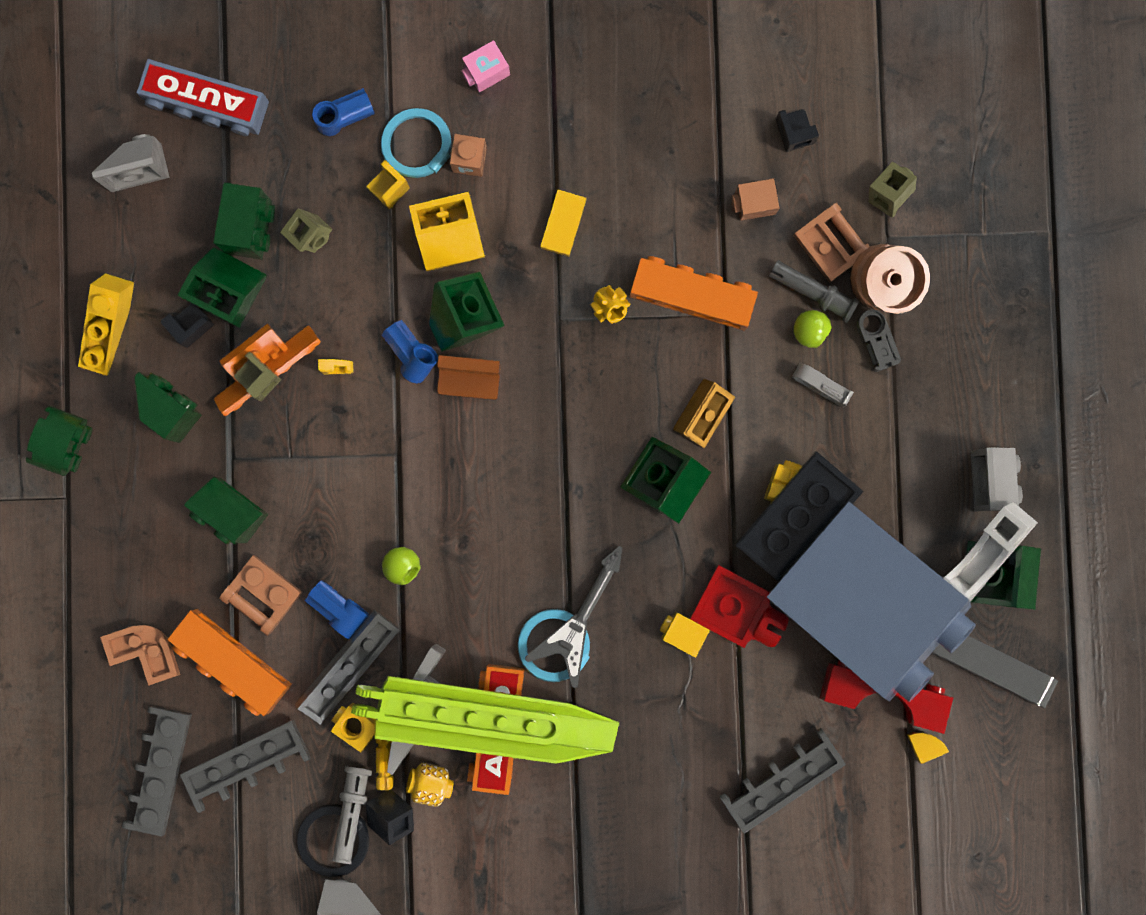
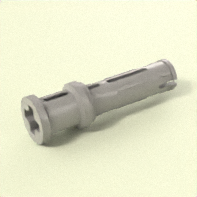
[331,766,372,864]

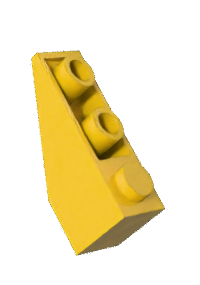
[78,273,134,376]

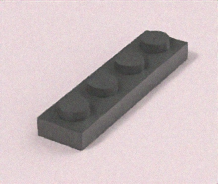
[295,609,400,725]

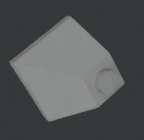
[92,134,170,192]
[317,879,381,915]

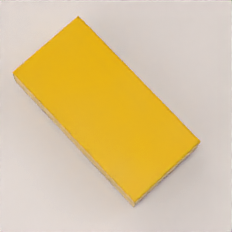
[540,190,587,257]

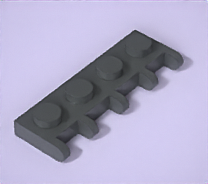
[121,706,192,837]
[180,719,311,813]
[719,728,846,834]

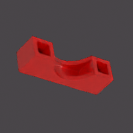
[820,659,954,734]

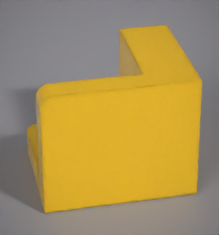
[366,160,410,209]

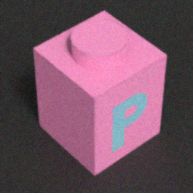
[461,40,510,92]

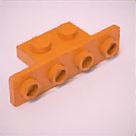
[214,324,321,416]

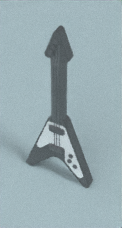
[525,546,622,688]

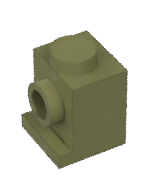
[869,161,917,218]
[280,208,333,253]

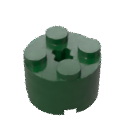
[26,406,93,476]

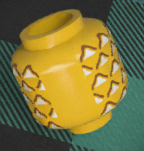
[406,763,454,807]

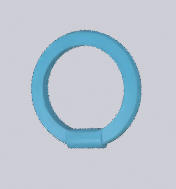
[381,108,452,178]
[518,609,590,682]

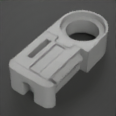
[792,363,854,408]

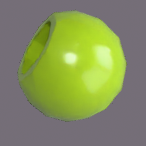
[793,310,832,348]
[382,547,421,585]

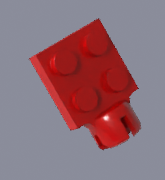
[690,565,789,648]

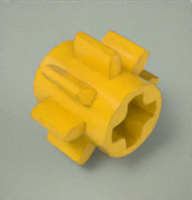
[590,285,630,324]

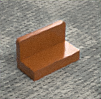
[437,355,501,400]

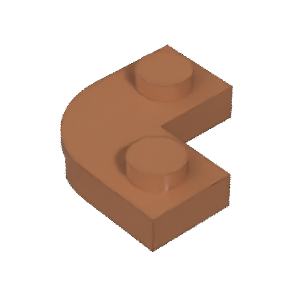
[101,625,181,686]

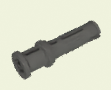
[769,260,860,323]

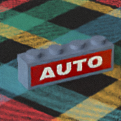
[137,59,269,136]

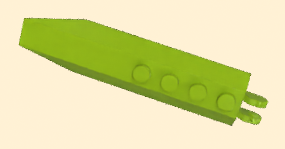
[351,676,619,764]

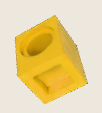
[659,611,710,658]
[331,703,375,753]

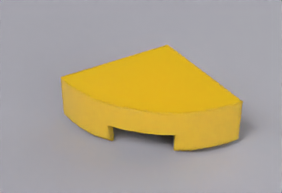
[318,359,353,375]
[907,732,949,764]

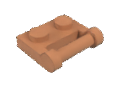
[793,203,870,283]
[219,555,303,636]

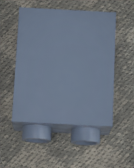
[767,502,976,702]

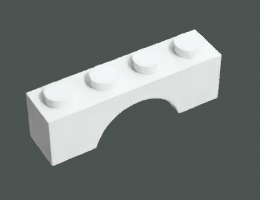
[943,502,1038,601]

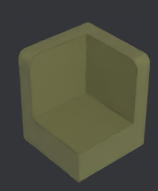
[234,352,282,402]

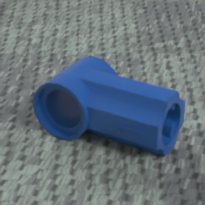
[312,88,375,136]
[382,320,438,384]
[304,580,369,639]

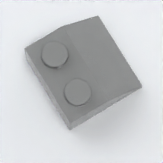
[971,448,1023,512]

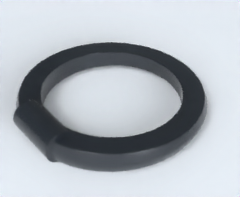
[297,804,369,877]

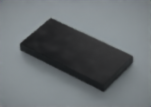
[735,451,864,582]

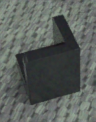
[775,109,819,152]
[160,304,215,348]
[366,790,414,845]

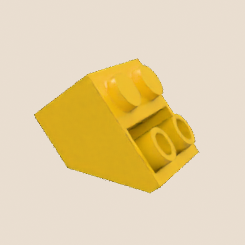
[409,192,485,271]

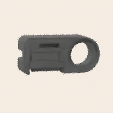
[856,310,901,372]

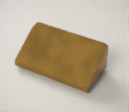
[673,379,735,448]

